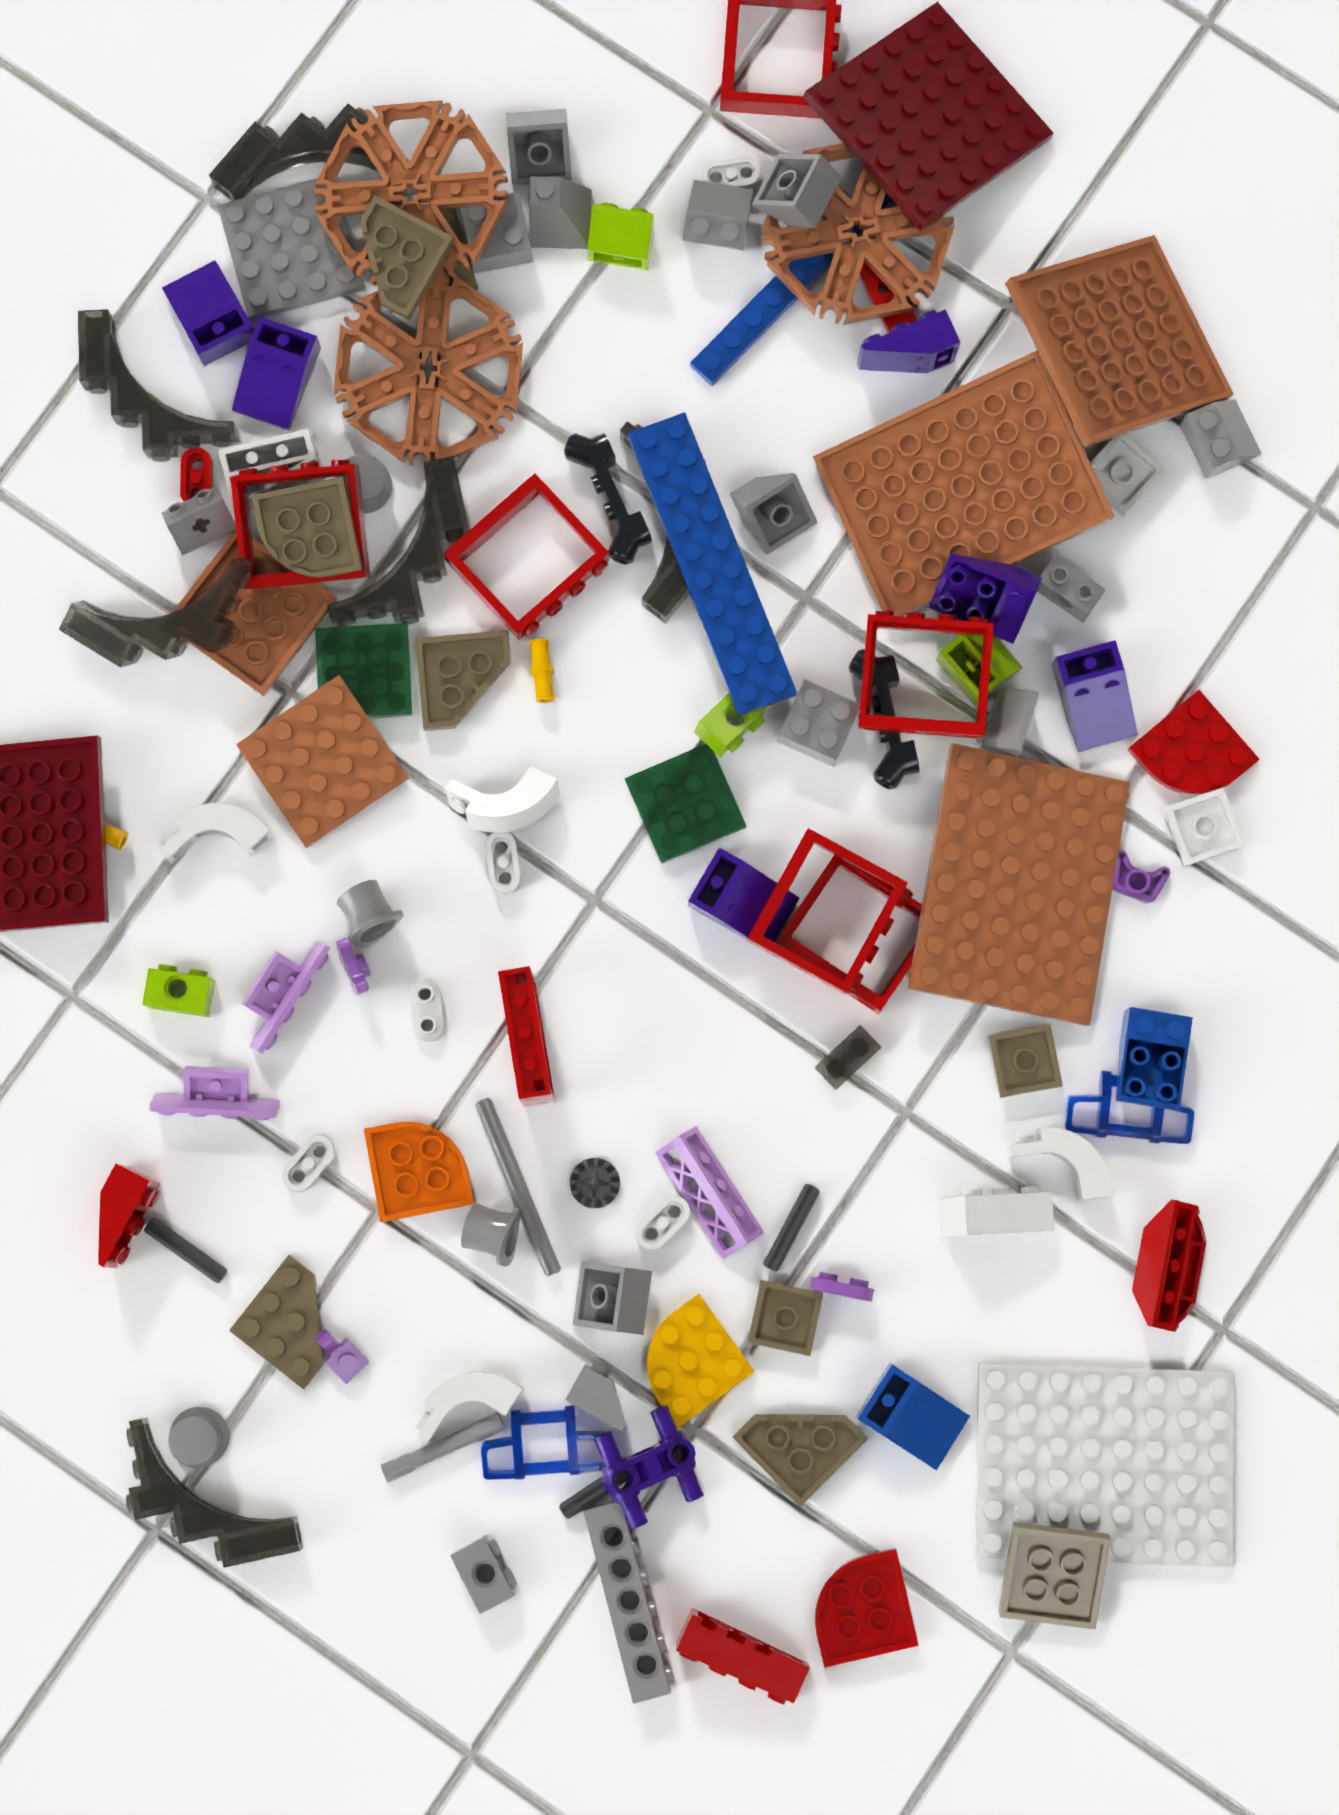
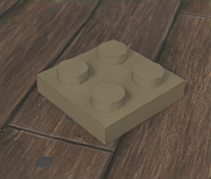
[987,1024,1063,1098]
[747,1280,823,1356]

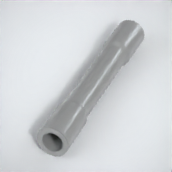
[380,1412,506,1482]

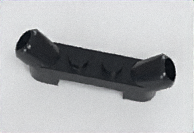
[564,433,653,565]
[848,649,920,790]

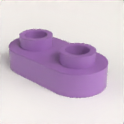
[809,1272,874,1302]

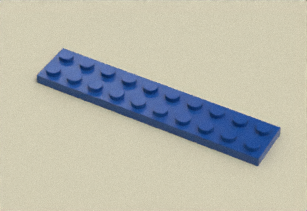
[627,412,797,717]

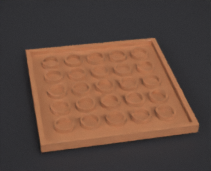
[1005,235,1234,447]

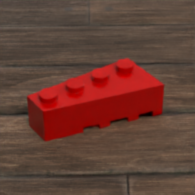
[676,1607,810,1705]

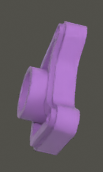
[1112,850,1171,904]
[336,938,371,995]

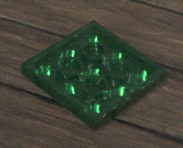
[315,623,413,719]
[624,744,747,865]

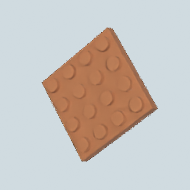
[164,530,338,697]
[236,675,410,848]

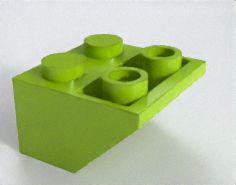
[587,202,654,270]
[936,635,1023,707]

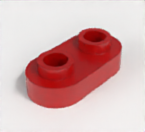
[180,447,213,502]

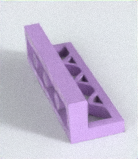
[655,1126,765,1259]

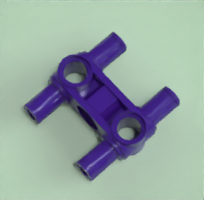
[593,1405,704,1529]

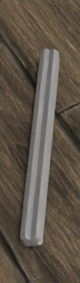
[475,1098,561,1276]

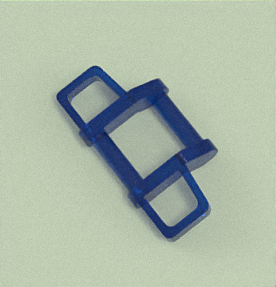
[1064,1070,1194,1144]
[481,1405,606,1480]

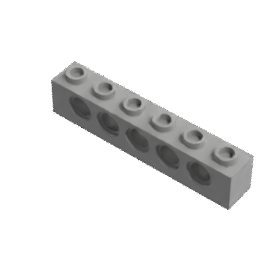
[583,1501,675,1704]

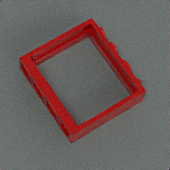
[720,0,842,119]
[230,459,370,589]
[443,473,610,640]
[858,610,994,739]
[747,828,910,995]
[775,855,922,1015]
[498,966,555,1107]

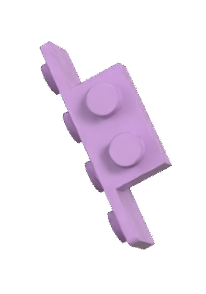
[241,941,330,1054]
[149,1066,280,1121]

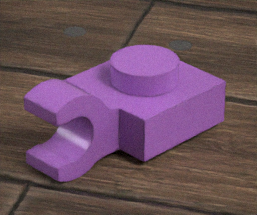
[315,1328,369,1384]

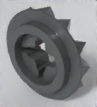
[570,1158,620,1208]

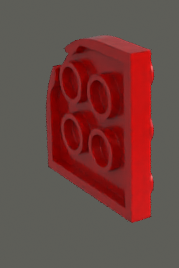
[1127,690,1260,795]
[815,1548,919,1668]

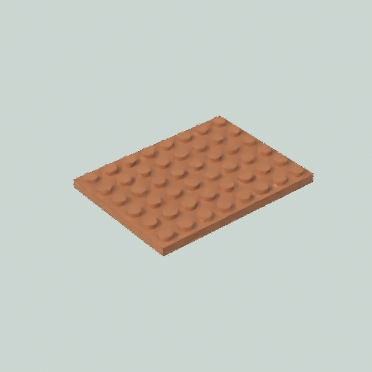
[813,350,1115,617]
[907,743,1130,1026]

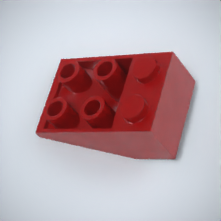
[98,1163,161,1268]

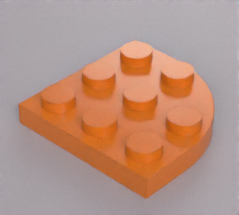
[364,1122,475,1223]

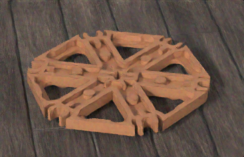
[314,100,509,286]
[760,143,955,325]
[333,272,523,467]

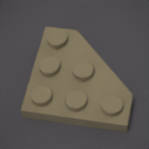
[359,195,455,320]
[416,630,511,731]
[229,1254,325,1390]
[732,1414,869,1507]

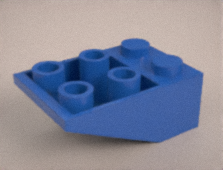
[1116,1007,1193,1111]
[855,1363,970,1471]

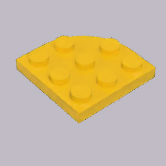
[647,1293,755,1428]

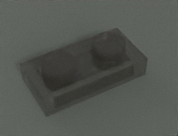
[814,1025,882,1091]

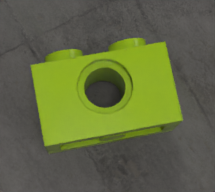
[694,693,768,758]
[142,964,216,1018]

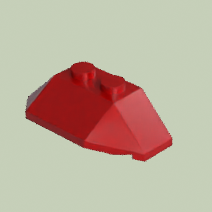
[1132,1199,1206,1332]

